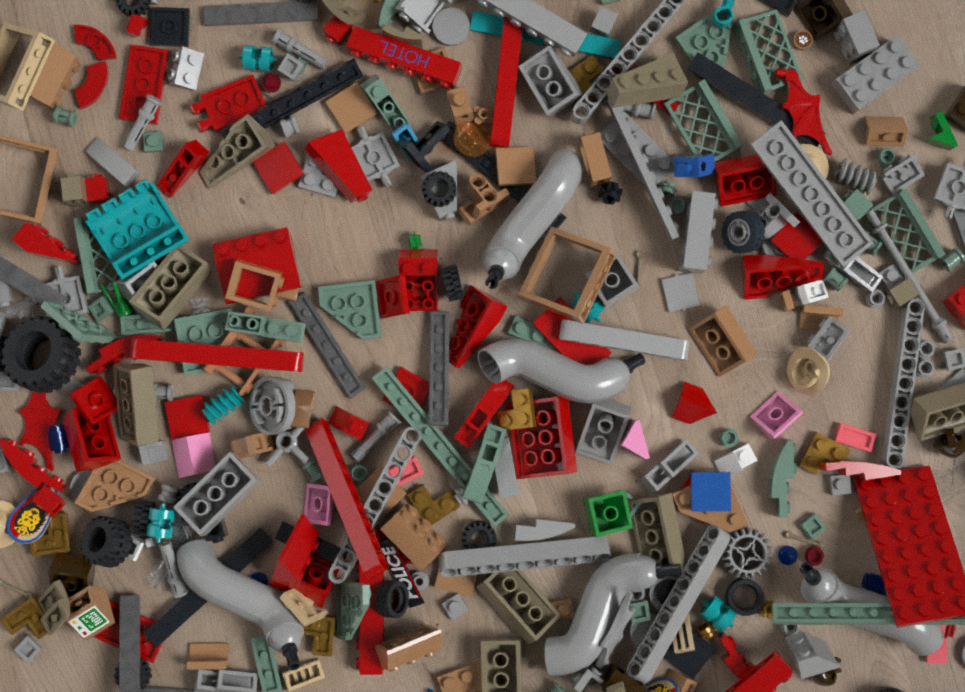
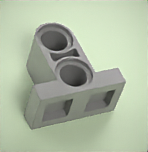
[759,193,800,240]

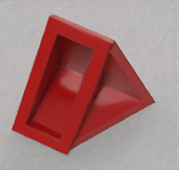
[671,382,717,424]

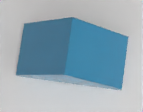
[391,122,418,161]

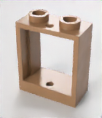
[579,131,612,188]
[225,259,285,311]

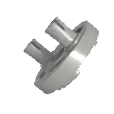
[249,377,295,435]

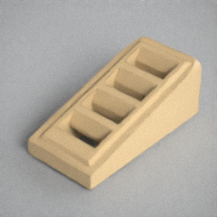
[281,659,325,692]

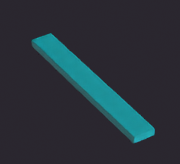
[470,11,622,59]

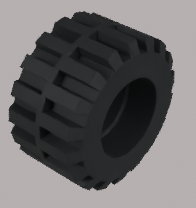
[80,516,133,568]

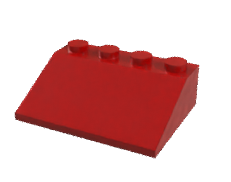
[212,227,302,305]
[506,396,577,479]

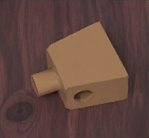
[445,86,474,127]

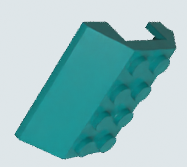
[85,179,190,280]

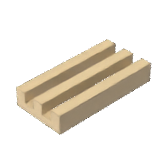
[673,613,695,654]

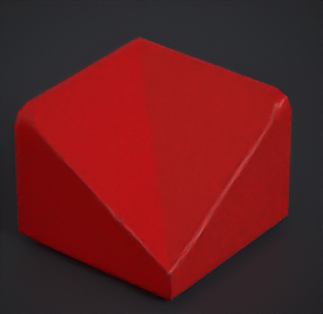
[126,14,149,38]

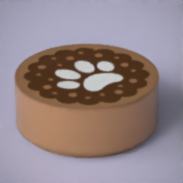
[793,30,813,50]

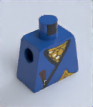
[673,154,715,177]

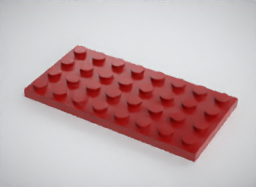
[853,465,965,628]

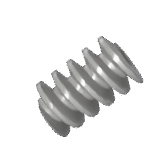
[833,158,878,195]

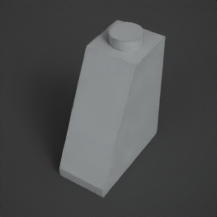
[420,161,457,221]

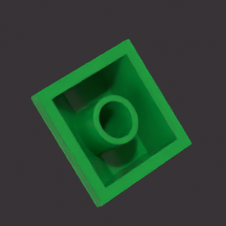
[583,490,633,537]

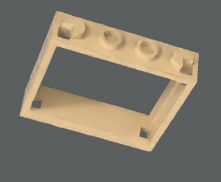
[0,22,55,111]

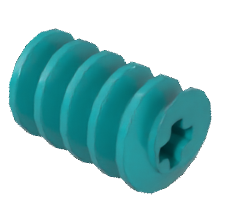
[202,384,245,425]

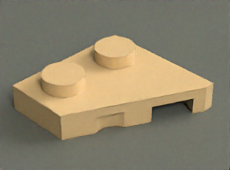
[279,589,329,626]

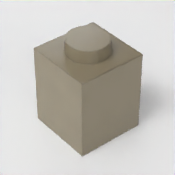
[885,278,919,308]

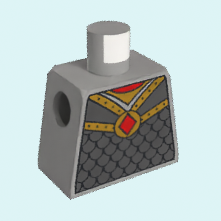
[145,513,193,553]

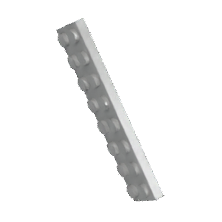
[749,120,874,267]

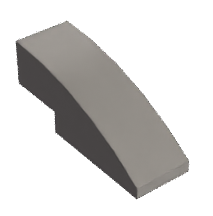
[86,137,140,187]
[821,249,883,292]
[495,437,519,498]
[640,439,699,493]
[514,518,575,541]
[194,669,258,692]

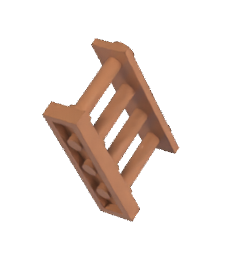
[204,306,286,396]

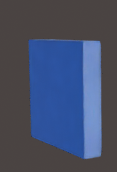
[691,472,731,512]

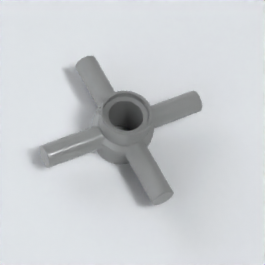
[265,427,310,466]

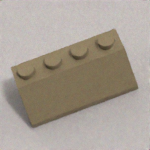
[129,246,211,331]
[113,363,160,446]
[910,383,965,441]
[628,493,687,571]
[476,570,561,645]
[481,637,523,692]

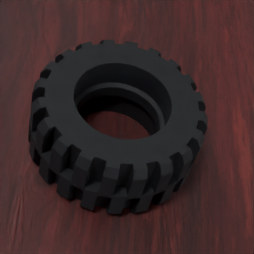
[2,316,81,393]

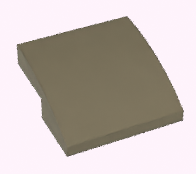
[322,0,365,24]
[382,23,425,49]
[37,580,70,636]

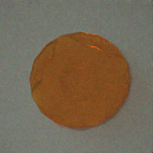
[453,121,491,157]

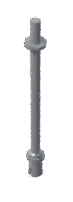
[866,209,955,344]

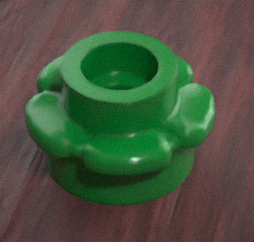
[408,232,422,250]

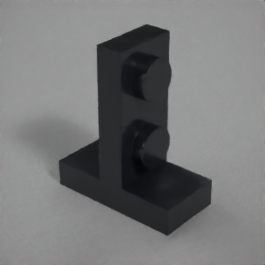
[397,121,450,173]

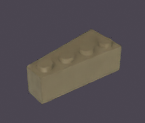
[606,53,688,108]

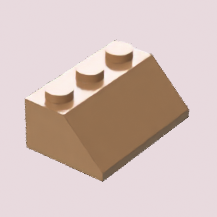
[30,43,81,110]
[688,305,757,377]
[375,624,441,672]

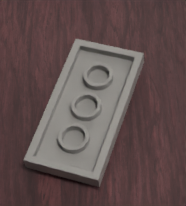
[600,111,674,187]

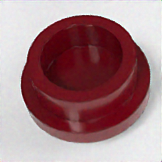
[262,73,281,93]
[804,546,824,566]

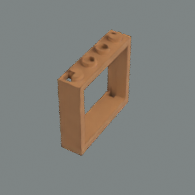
[0,135,58,225]
[518,226,616,324]

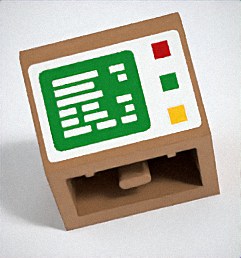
[66,585,115,640]

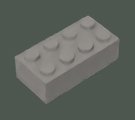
[831,35,920,114]
[678,191,718,274]
[173,452,261,536]

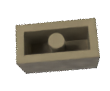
[60,173,91,207]

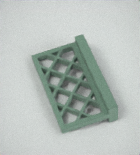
[733,9,803,94]
[664,79,743,169]
[865,189,946,278]
[73,217,120,296]

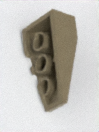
[200,115,276,189]

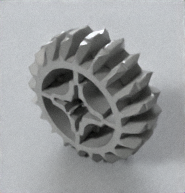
[721,527,773,579]

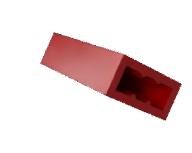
[304,129,372,203]

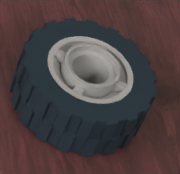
[721,211,765,254]

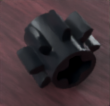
[598,181,623,205]

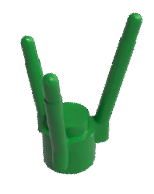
[100,282,132,317]

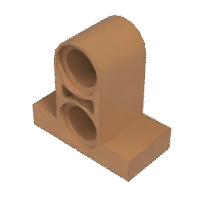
[466,173,510,220]
[230,433,276,459]

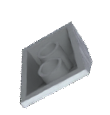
[518,45,584,117]
[575,399,632,465]

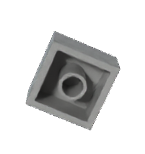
[834,10,880,63]
[585,253,640,309]

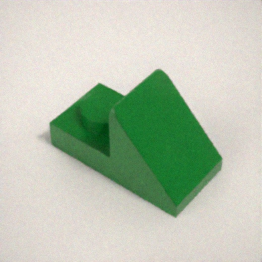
[925,111,959,151]

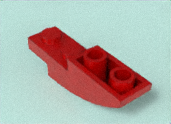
[86,334,163,375]
[454,380,515,449]
[0,438,67,493]
[717,632,756,679]

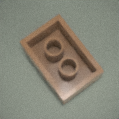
[380,503,447,571]

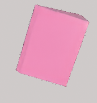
[750,391,803,439]
[619,420,650,459]
[171,433,216,478]
[304,483,335,526]

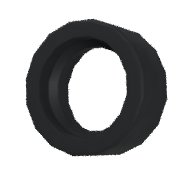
[725,578,764,616]
[375,580,409,618]

